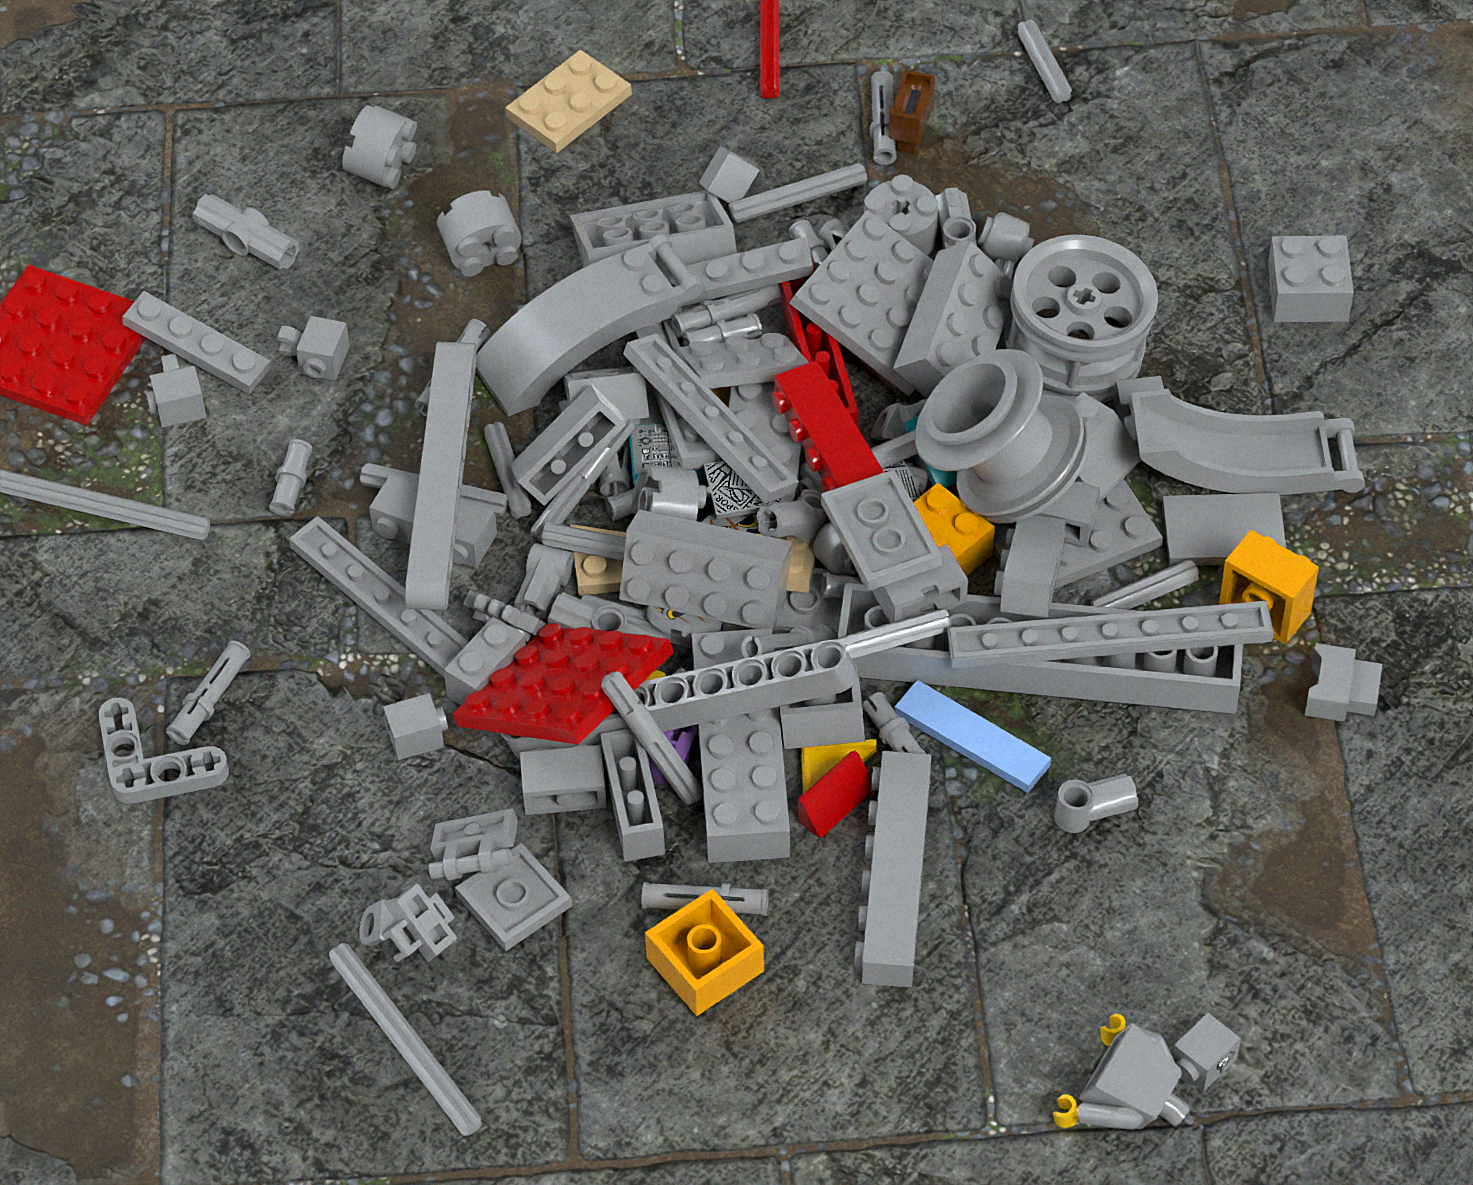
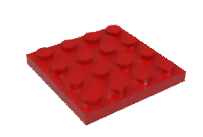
[0,265,146,426]
[453,623,674,745]

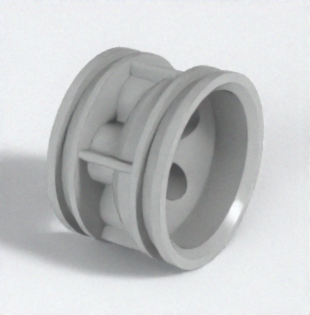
[1000,235,1158,403]

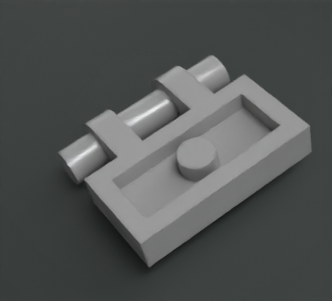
[429,808,518,880]

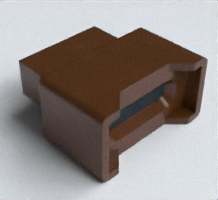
[889,70,935,154]

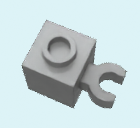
[277,316,350,381]
[146,354,207,428]

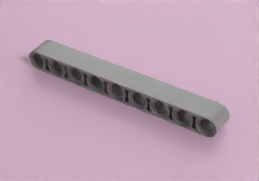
[405,342,476,610]
[501,640,857,760]

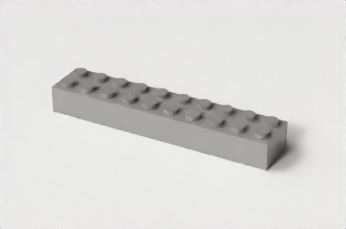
[838,583,1243,714]

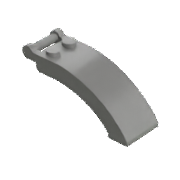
[476,234,705,417]
[1131,389,1365,495]

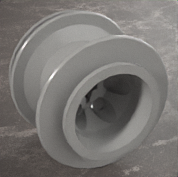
[915,348,1090,523]

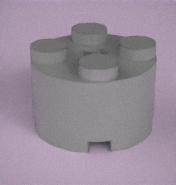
[343,104,417,189]
[864,175,938,256]
[437,190,522,277]
[631,464,707,521]

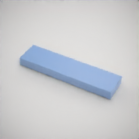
[894,680,1051,793]

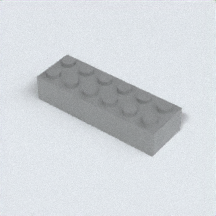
[692,628,790,863]

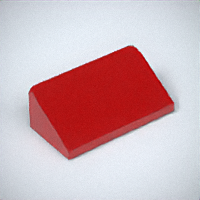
[798,750,873,838]

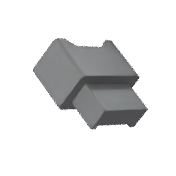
[1305,643,1382,722]

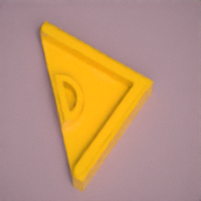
[801,739,876,794]

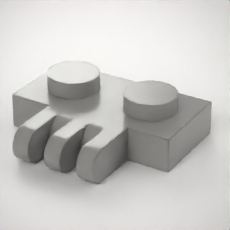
[463,590,547,642]

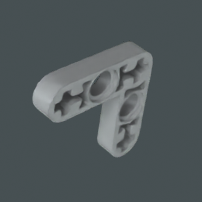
[99,698,229,804]

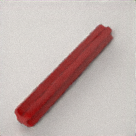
[760,0,780,99]

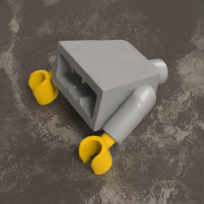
[1052,1013,1190,1130]

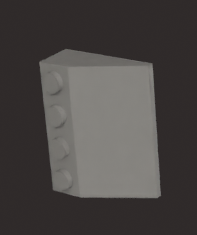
[570,190,737,272]

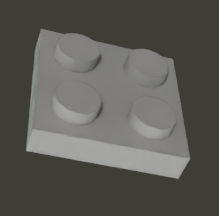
[455,843,572,951]

